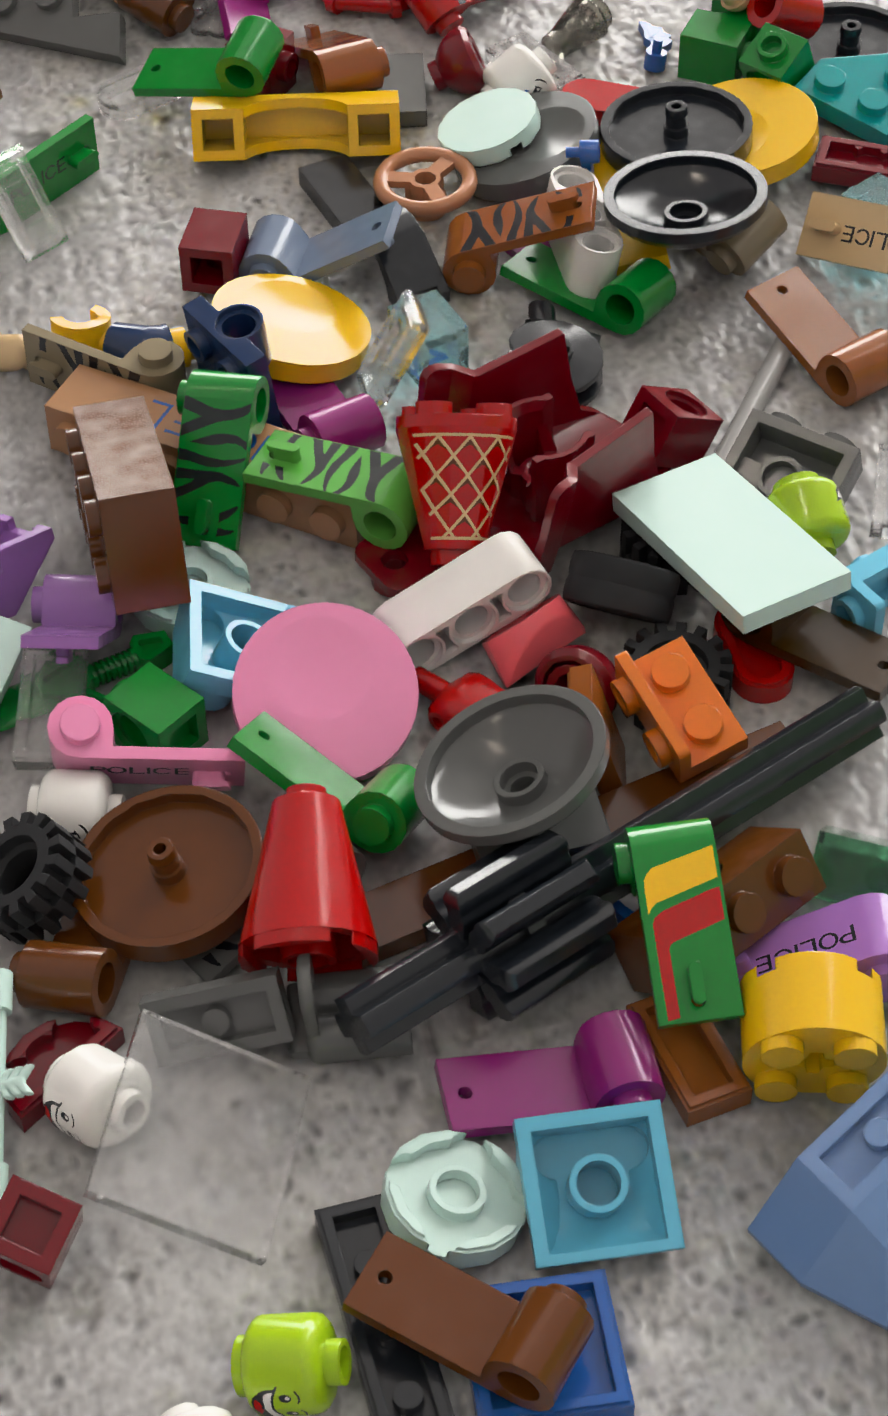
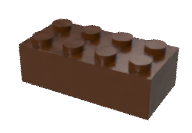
[65,396,191,615]

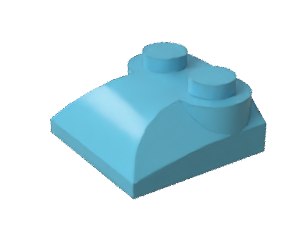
[173,579,297,711]
[512,1099,685,1270]

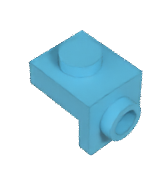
[831,544,888,635]

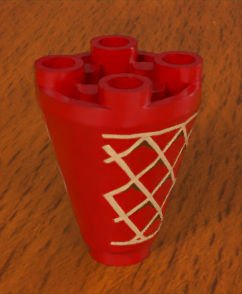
[396,400,517,566]

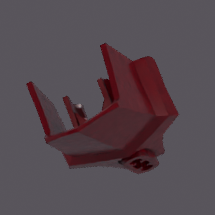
[355,328,671,598]

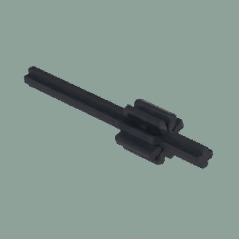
[334,686,887,1056]

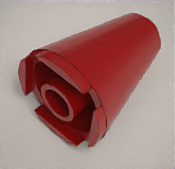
[238,783,379,982]

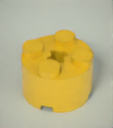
[740,951,888,1104]

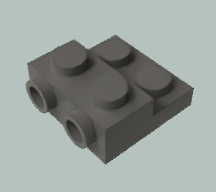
[725,408,863,505]

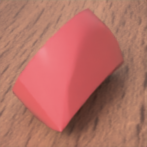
[482,594,586,688]

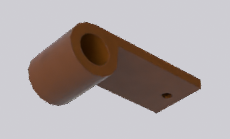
[342,1231,594,1411]

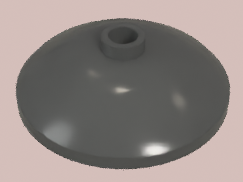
[414,684,611,846]

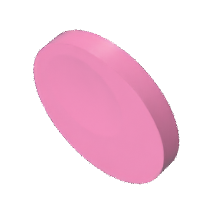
[232,602,419,782]

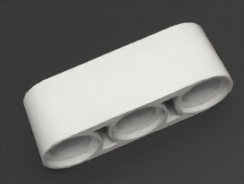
[546,165,623,299]
[373,531,552,672]

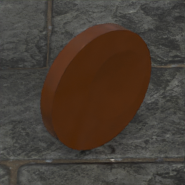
[74,785,263,962]

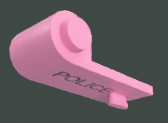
[47,695,246,791]

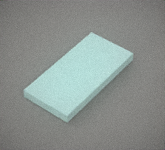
[612,453,851,634]

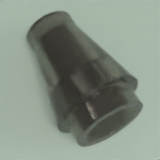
[541,0,612,62]

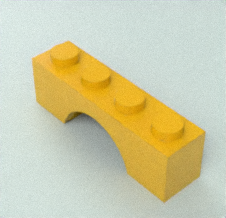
[190,90,401,162]

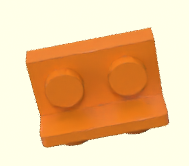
[610,636,748,784]

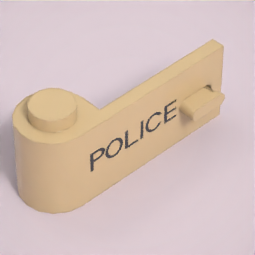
[796,191,888,274]

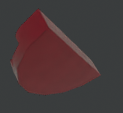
[6,1017,125,1133]

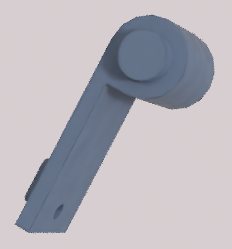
[238,200,402,281]

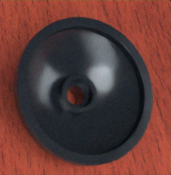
[603,150,768,250]

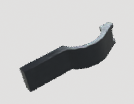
[298,154,450,317]

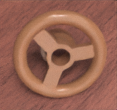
[373,146,478,222]

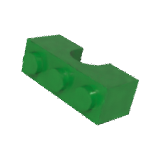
[677,0,761,85]

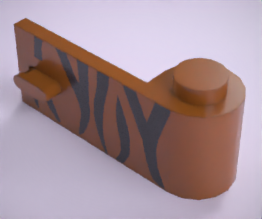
[294,24,390,93]
[442,181,597,295]

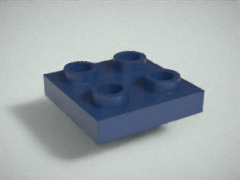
[182,295,283,428]

